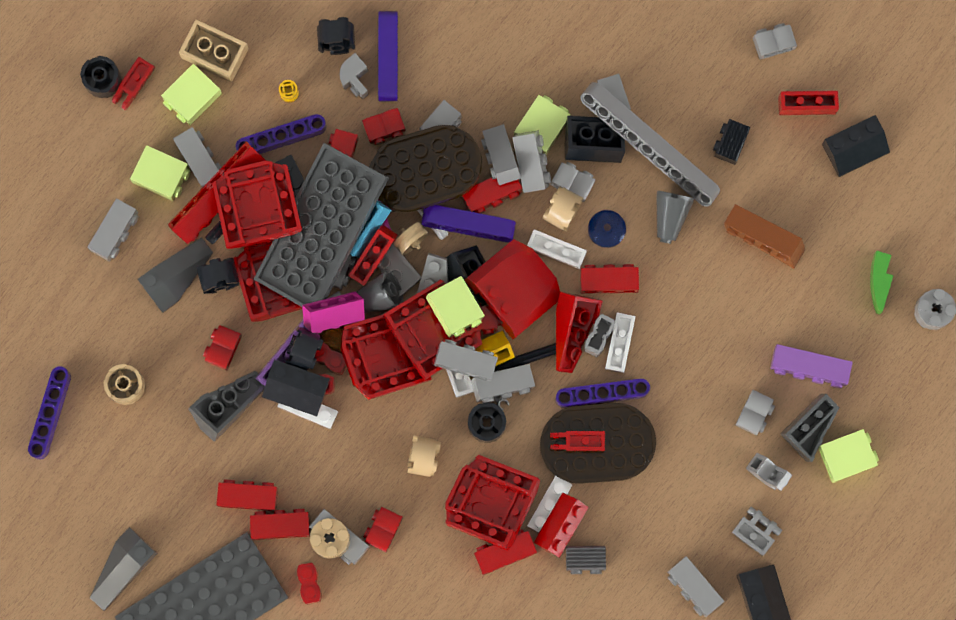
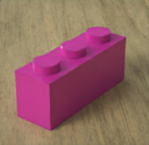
[302,292,365,333]

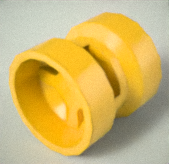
[279,80,299,103]

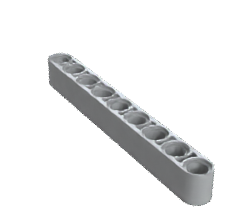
[580,82,720,207]

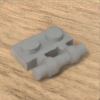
[731,507,782,556]

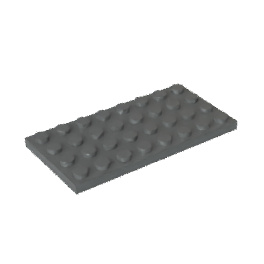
[254,143,389,307]
[115,532,289,620]

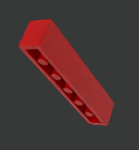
[168,141,266,244]

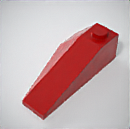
[556,292,603,373]

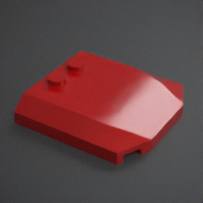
[212,160,302,249]
[464,239,560,340]
[233,241,303,322]
[383,279,482,380]
[340,314,432,400]
[445,455,540,550]

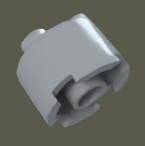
[914,289,956,330]

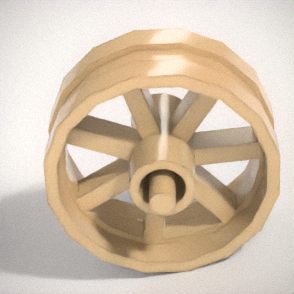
[393,222,428,255]

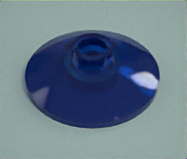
[588,210,626,248]

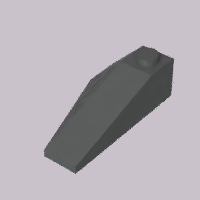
[138,237,213,313]
[189,371,265,442]
[90,527,158,611]

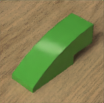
[870,251,894,314]

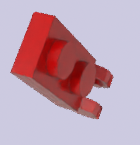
[112,57,155,110]
[550,431,605,451]

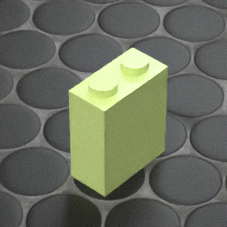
[161,64,222,125]
[514,95,571,155]
[130,145,191,201]
[426,276,485,338]
[818,429,879,483]

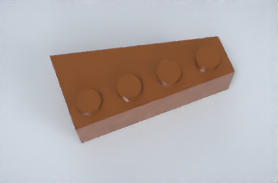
[724,204,805,269]

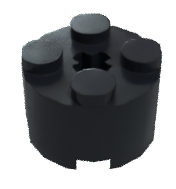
[317,17,355,55]
[80,56,121,98]
[197,258,239,294]
[284,327,323,371]
[468,403,506,443]

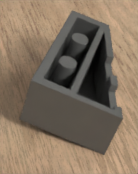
[780,394,840,462]

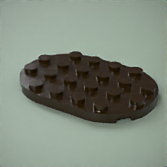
[369,125,482,212]
[540,403,656,484]

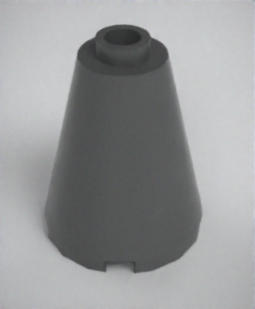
[656,190,694,244]
[356,271,403,313]

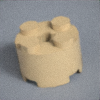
[542,187,583,231]
[103,364,145,405]
[407,435,441,477]
[310,518,350,559]

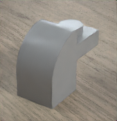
[340,53,368,99]
[746,453,792,491]

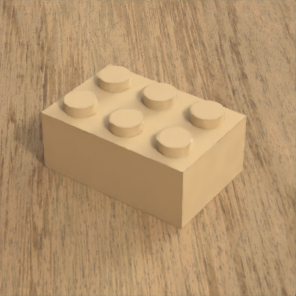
[179,20,249,82]

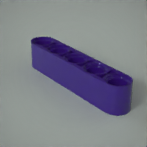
[378,11,398,101]
[236,114,326,154]
[421,205,516,242]
[28,366,71,460]
[556,379,650,408]

